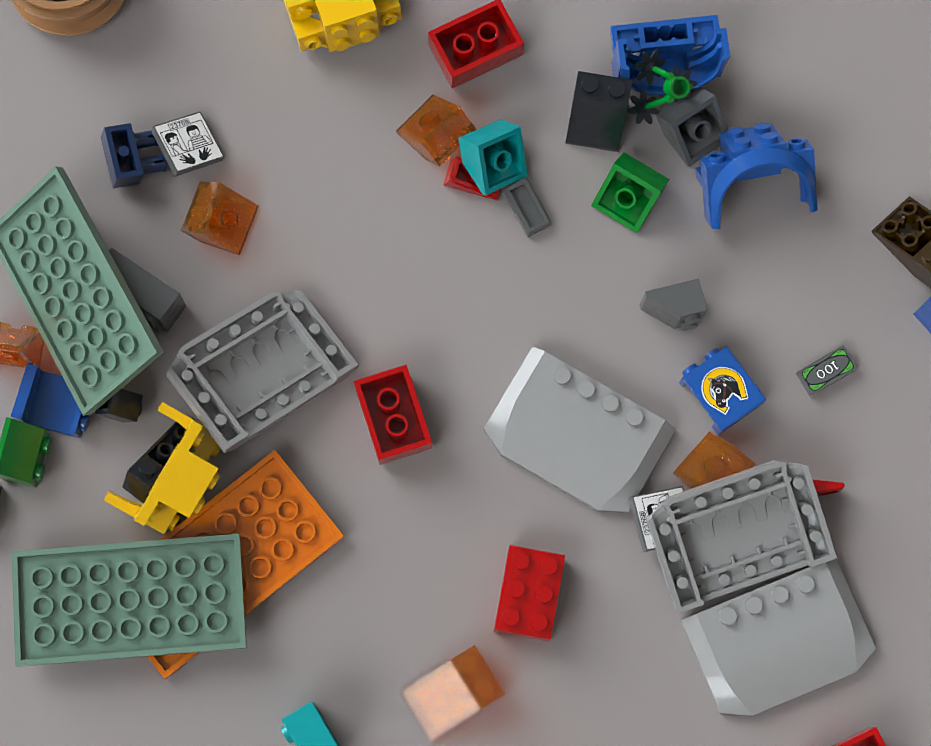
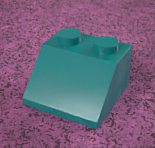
[458,119,528,195]
[280,701,340,746]

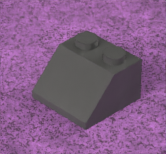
[655,87,728,167]
[639,279,708,331]

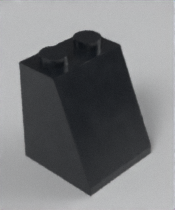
[565,71,632,152]

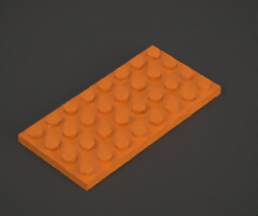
[148,450,344,680]

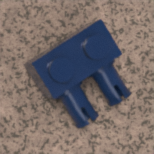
[101,123,167,189]

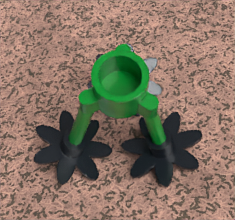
[628,49,697,124]

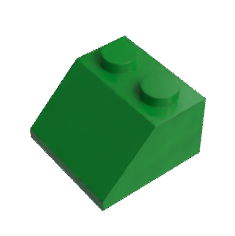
[591,152,670,233]
[0,417,52,487]

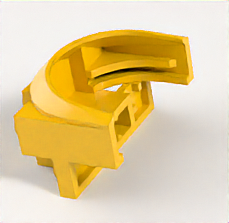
[282,0,402,52]
[104,401,221,534]

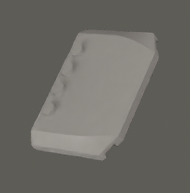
[166,290,359,453]
[484,347,676,513]
[646,460,837,614]
[680,559,876,716]

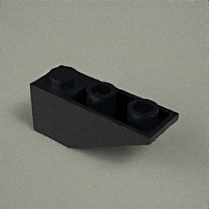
[122,422,193,504]

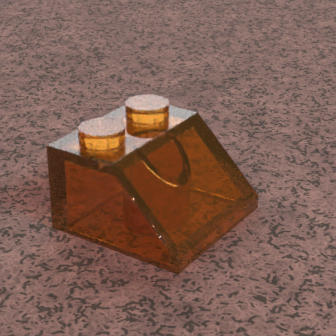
[396,94,476,166]
[181,181,259,255]
[673,432,755,489]

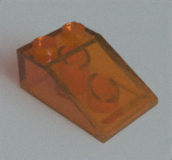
[0,322,44,368]
[402,645,505,741]

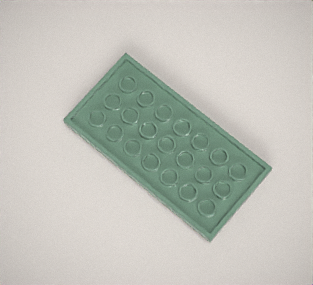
[0,166,164,415]
[11,534,247,667]

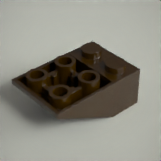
[872,196,931,288]

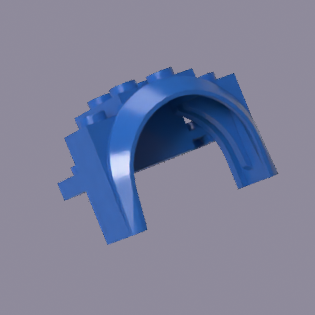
[610,15,731,95]
[695,123,818,229]

